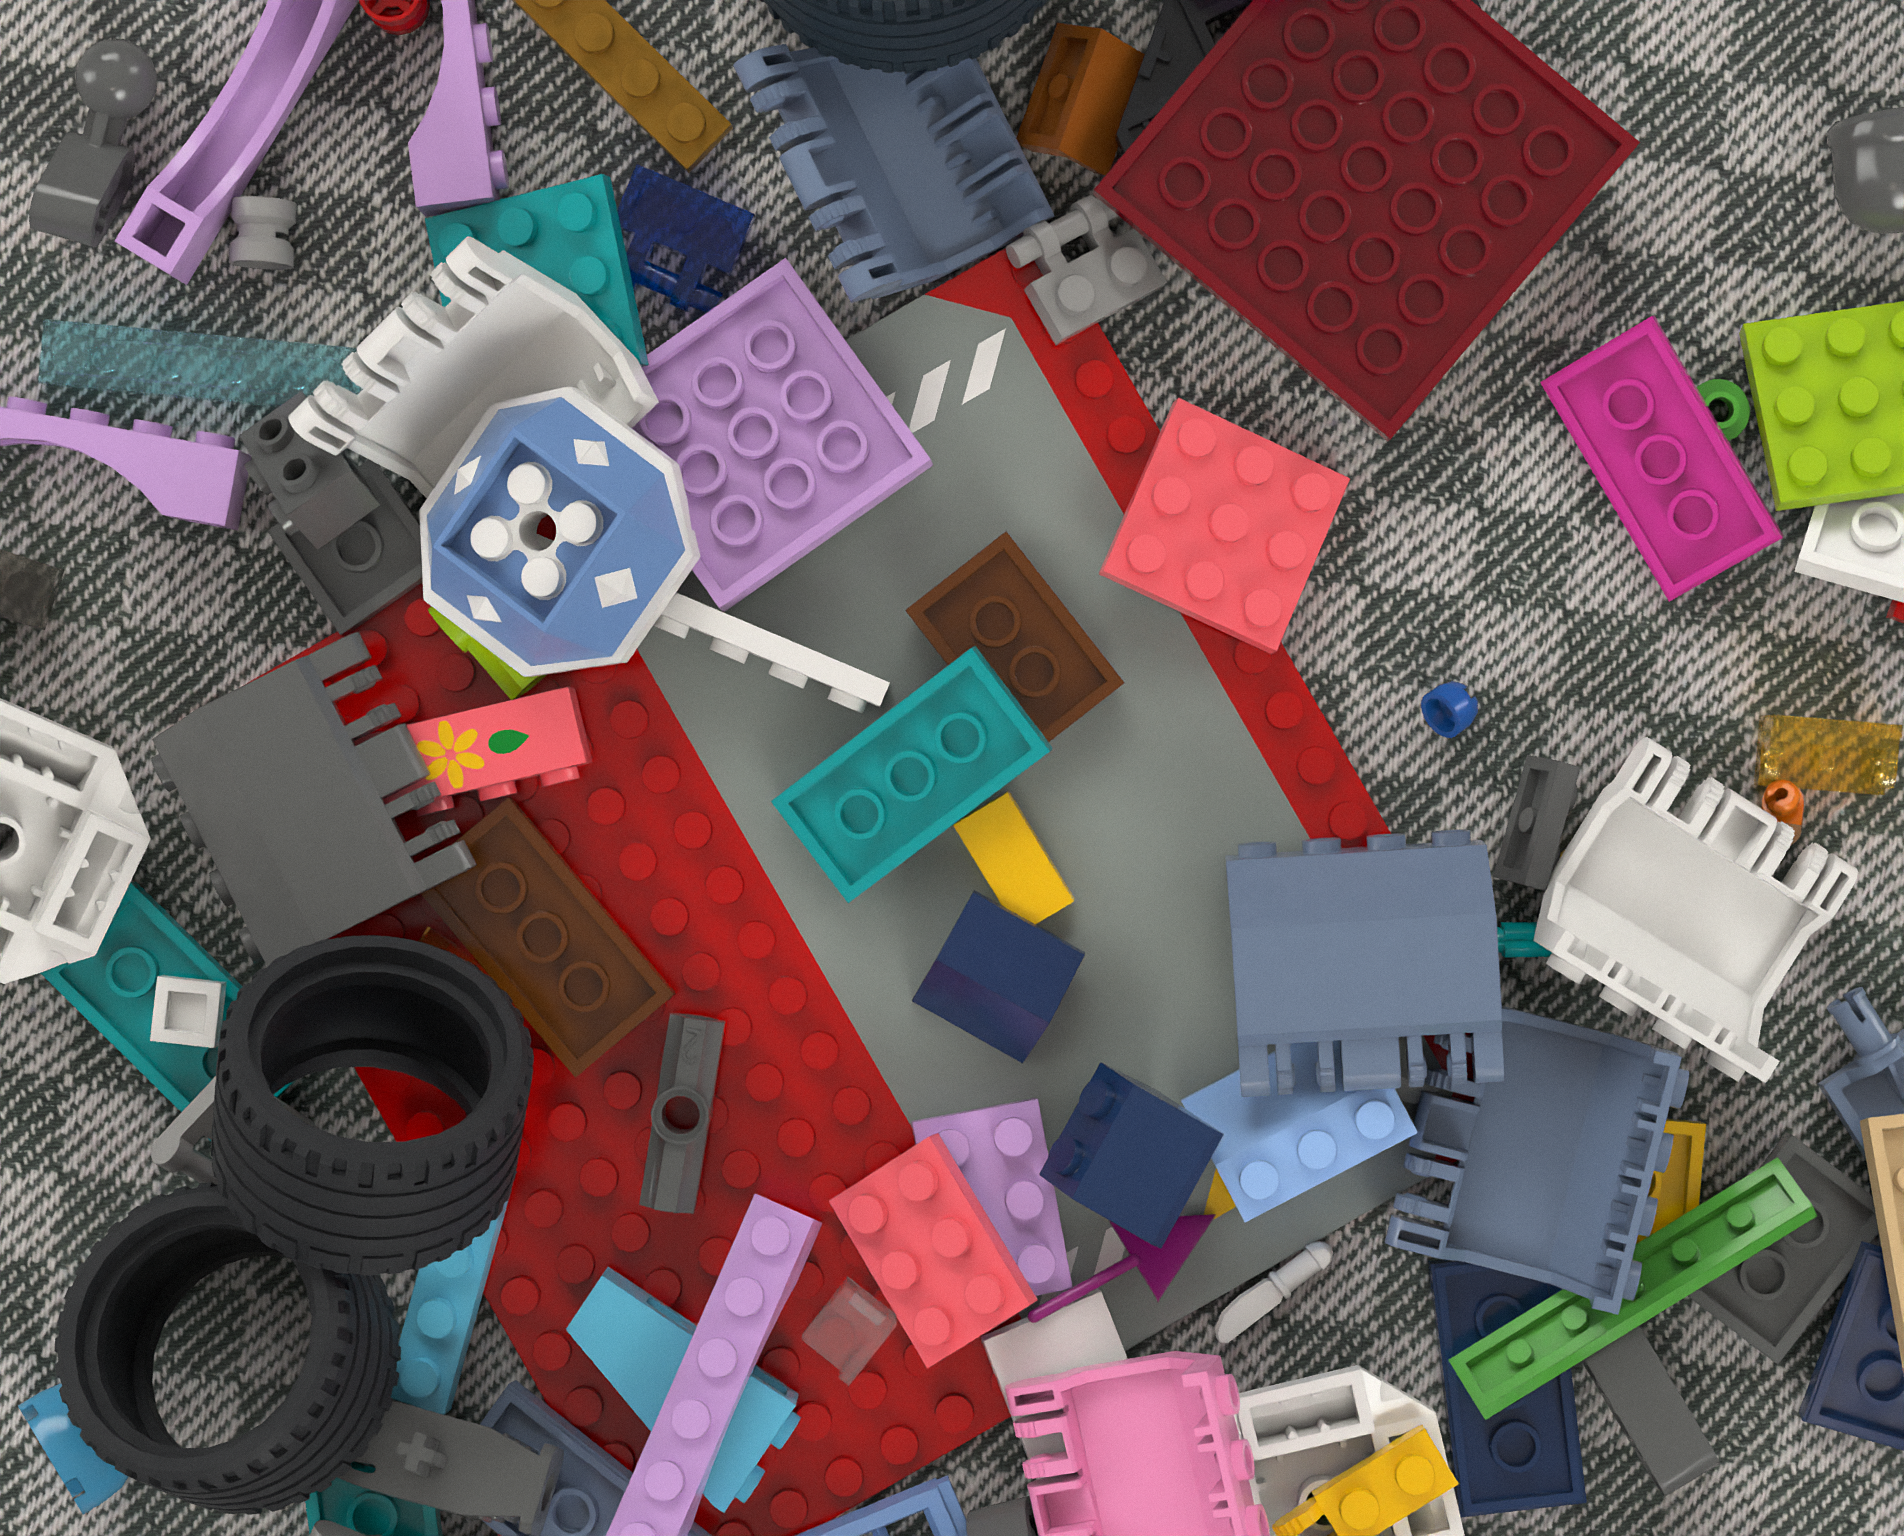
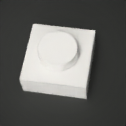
[150,975,227,1048]

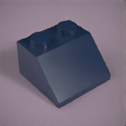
[1039,1062,1224,1249]

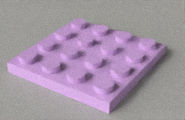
[631,258,933,612]

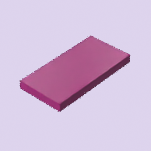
[1540,315,1784,602]

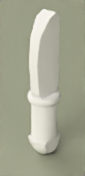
[1215,1241,1333,1343]

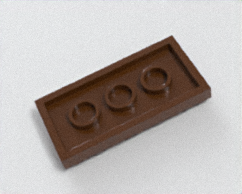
[421,797,676,1078]

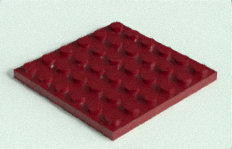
[1093,0,1640,442]

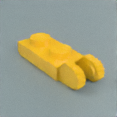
[1272,1424,1459,1536]

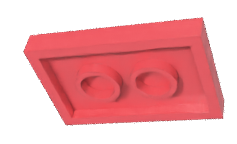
[829,1133,1038,1368]

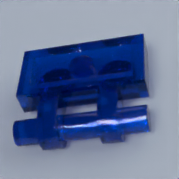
[617,164,756,313]

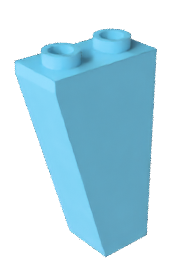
[566,1267,801,1513]

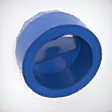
[1421,681,1478,738]

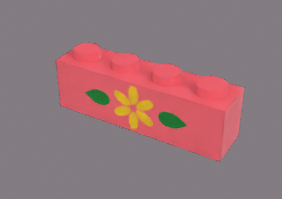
[354,687,592,817]

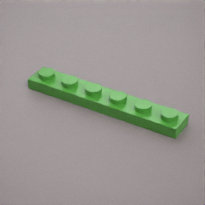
[1449,1157,1817,1420]

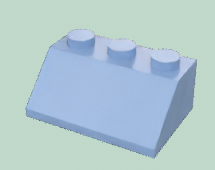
[1181,1040,1418,1222]

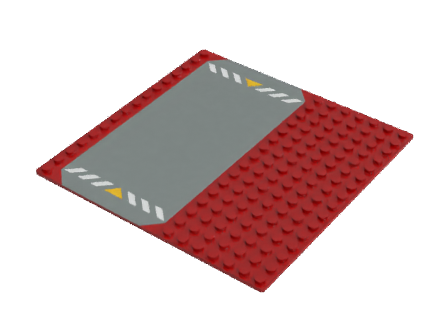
[241,248,1474,1536]

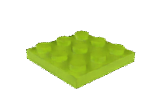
[1739,301,1904,511]

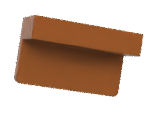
[1016,23,1145,175]

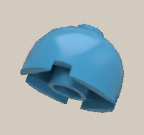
[18,1384,129,1514]

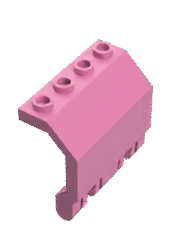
[1005,1351,1270,1536]

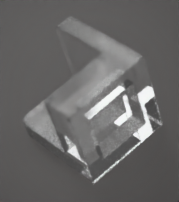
[802,1276,897,1386]

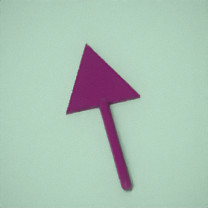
[1027,1214,1216,1323]

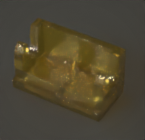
[1754,715,1903,795]

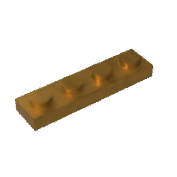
[512,0,733,173]

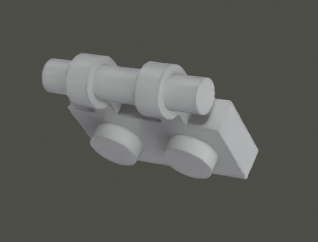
[1006,195,1167,345]

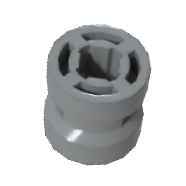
[229,196,297,270]

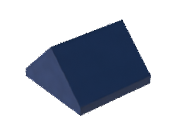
[912,890,1085,1064]

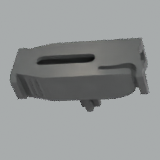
[337,1401,564,1536]

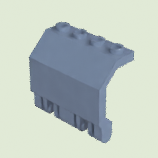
[733,44,1055,303]
[1225,829,1504,1097]
[1385,1006,1689,1315]

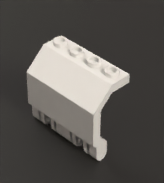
[288,236,659,498]
[1533,737,1858,1083]

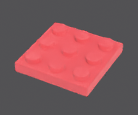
[1099,398,1350,654]

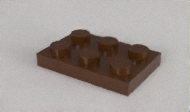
[905,531,1125,742]

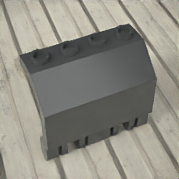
[151,632,477,967]

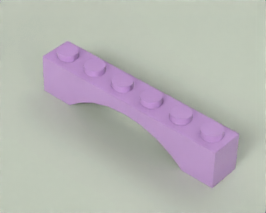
[115,0,359,285]
[408,0,509,217]
[0,396,251,530]
[606,1194,822,1536]

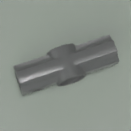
[639,1012,726,1214]

